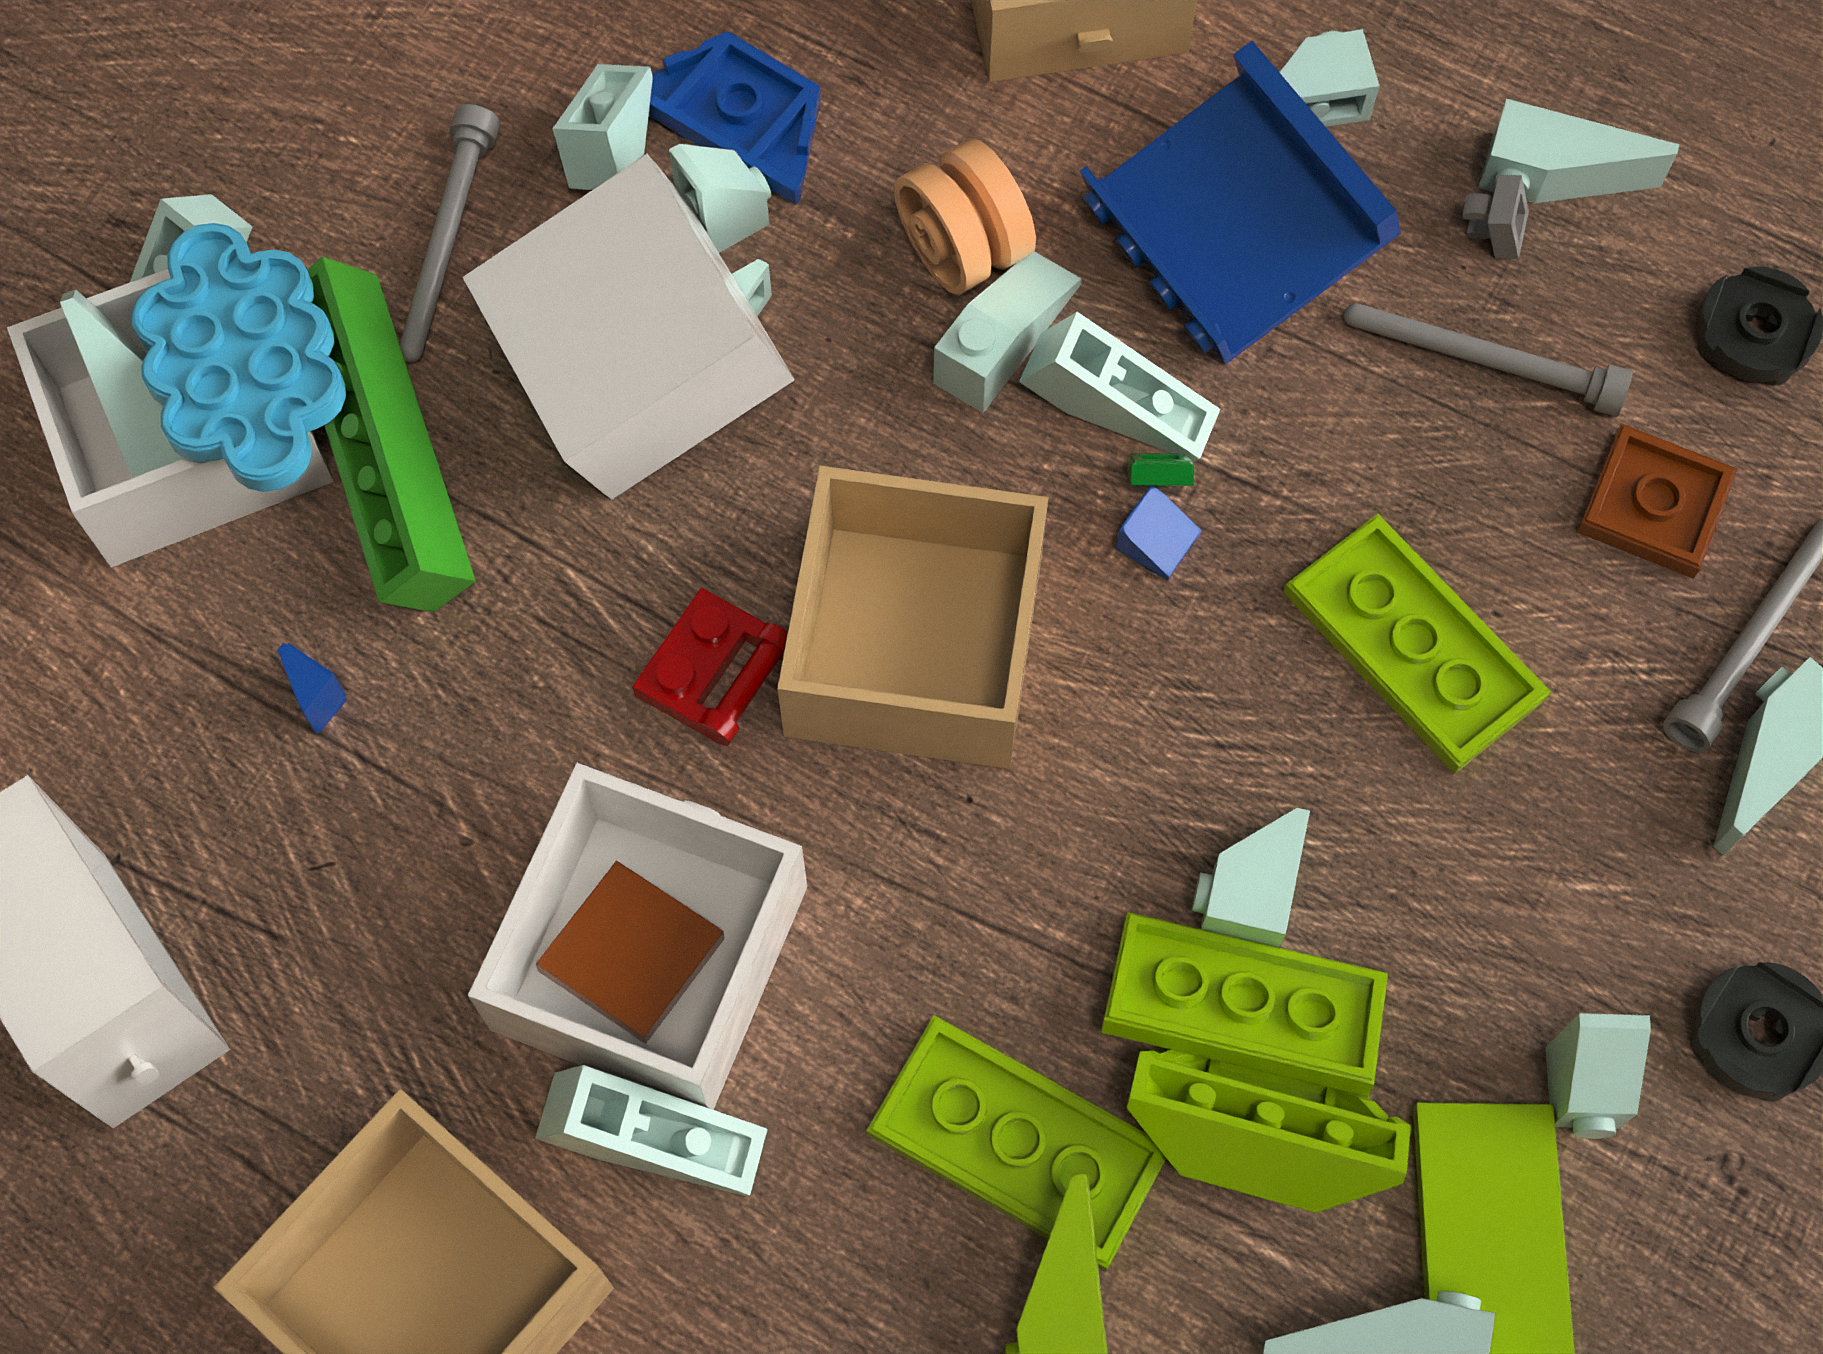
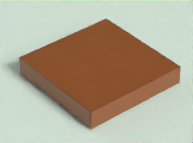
[1576,423,1738,579]
[536,860,725,1044]

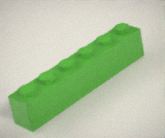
[307,257,476,612]

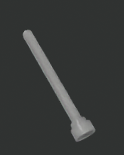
[400,104,500,363]
[1344,303,1633,417]
[1663,518,1823,753]

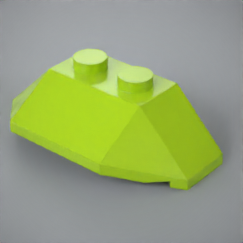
[1127,1050,1411,1213]

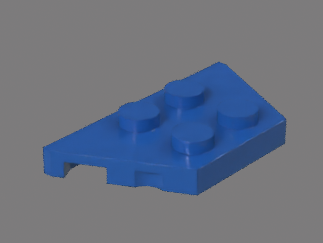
[649,31,821,205]

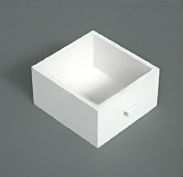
[463,153,795,500]
[7,269,334,567]
[468,763,807,1110]
[0,775,230,1128]

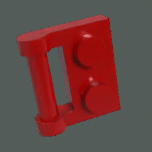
[632,587,788,746]

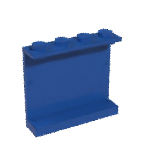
[1080,41,1401,365]

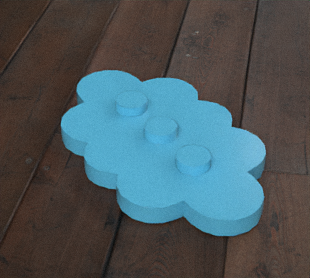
[132,223,346,492]

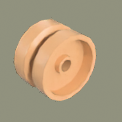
[894,138,1036,296]

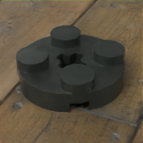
[1696,266,1823,386]
[1690,962,1823,1102]

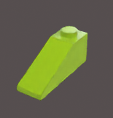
[1006,1174,1108,1354]

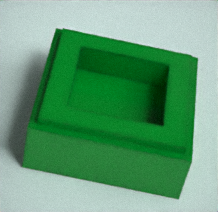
[1126,453,1194,486]

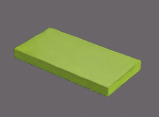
[1283,514,1551,775]
[1101,912,1388,1097]
[866,1015,1167,1272]
[1412,1103,1575,1354]

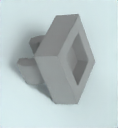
[1462,175,1529,259]

